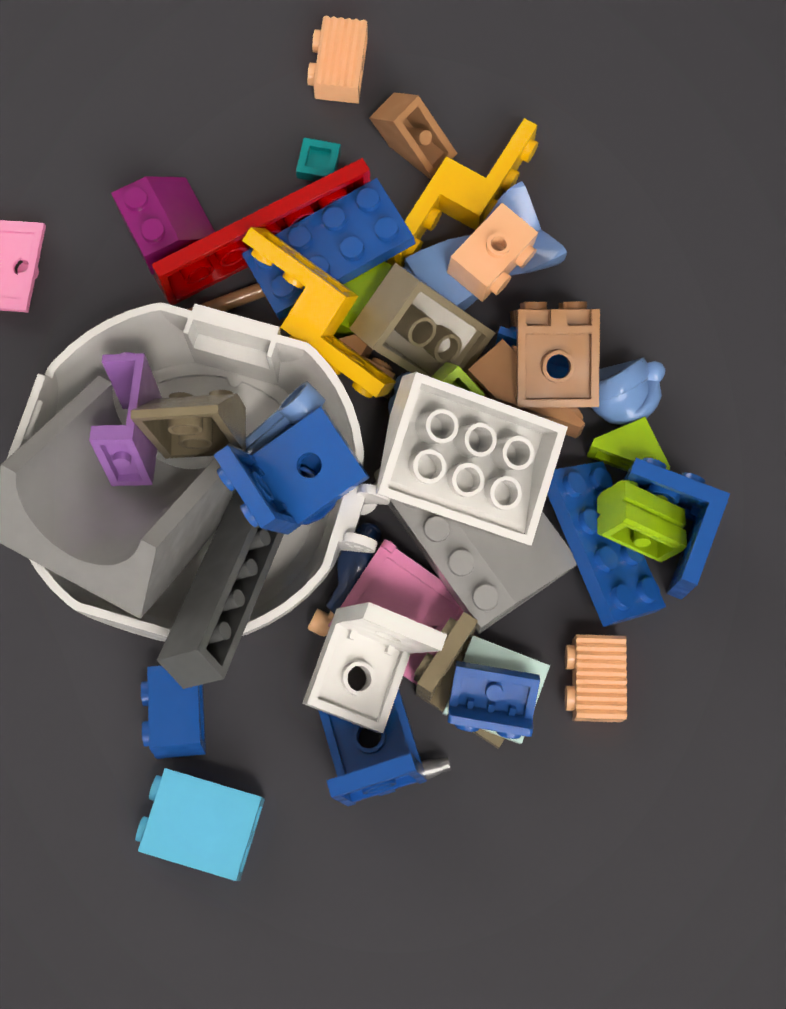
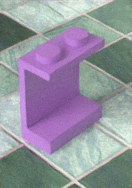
[89,352,162,486]

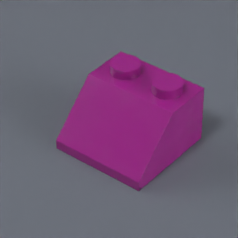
[111,176,215,275]

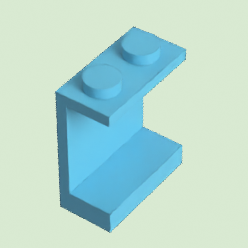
[135,768,265,881]

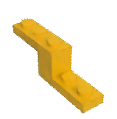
[387,118,539,267]
[242,227,396,398]

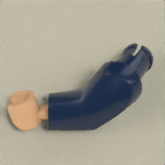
[308,523,382,637]

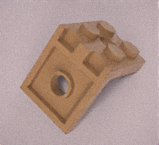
[510,301,600,408]

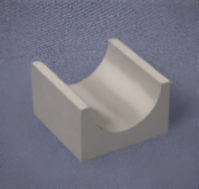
[0,376,243,619]

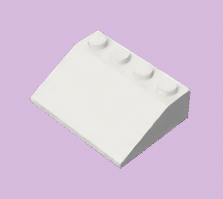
[376,372,568,546]

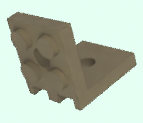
[414,612,505,749]

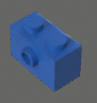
[141,666,206,759]

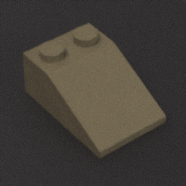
[350,263,495,377]
[131,390,246,459]

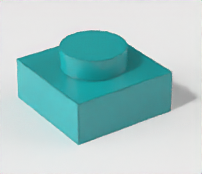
[296,138,341,181]

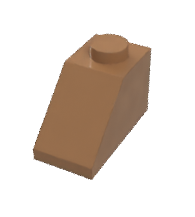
[370,92,457,179]

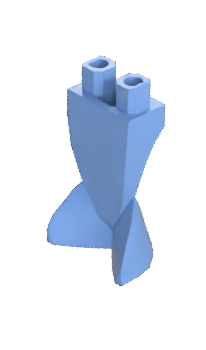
[404,181,567,311]

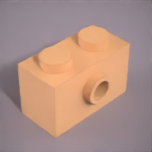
[447,203,538,302]

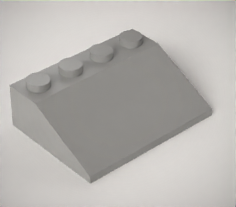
[387,499,577,634]

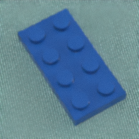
[242,178,416,320]
[547,461,666,627]

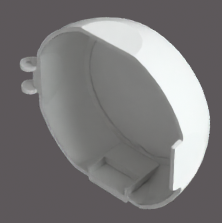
[7,302,391,642]

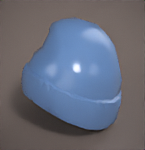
[591,357,665,426]

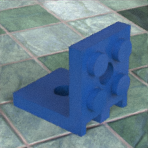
[214,407,370,535]
[623,458,730,600]
[318,689,427,807]

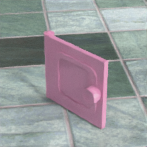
[0,220,46,313]
[328,539,463,685]

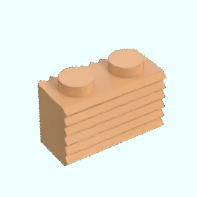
[307,15,368,104]
[565,634,627,722]

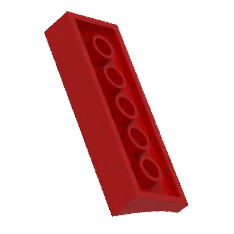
[151,158,371,305]

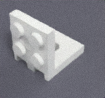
[302,602,447,733]

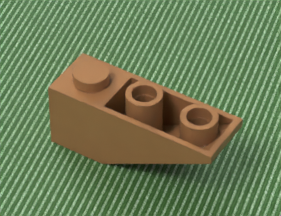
[467,339,585,438]

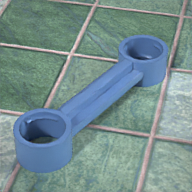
[246,381,325,455]

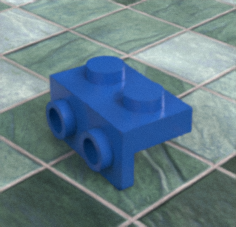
[447,661,540,739]

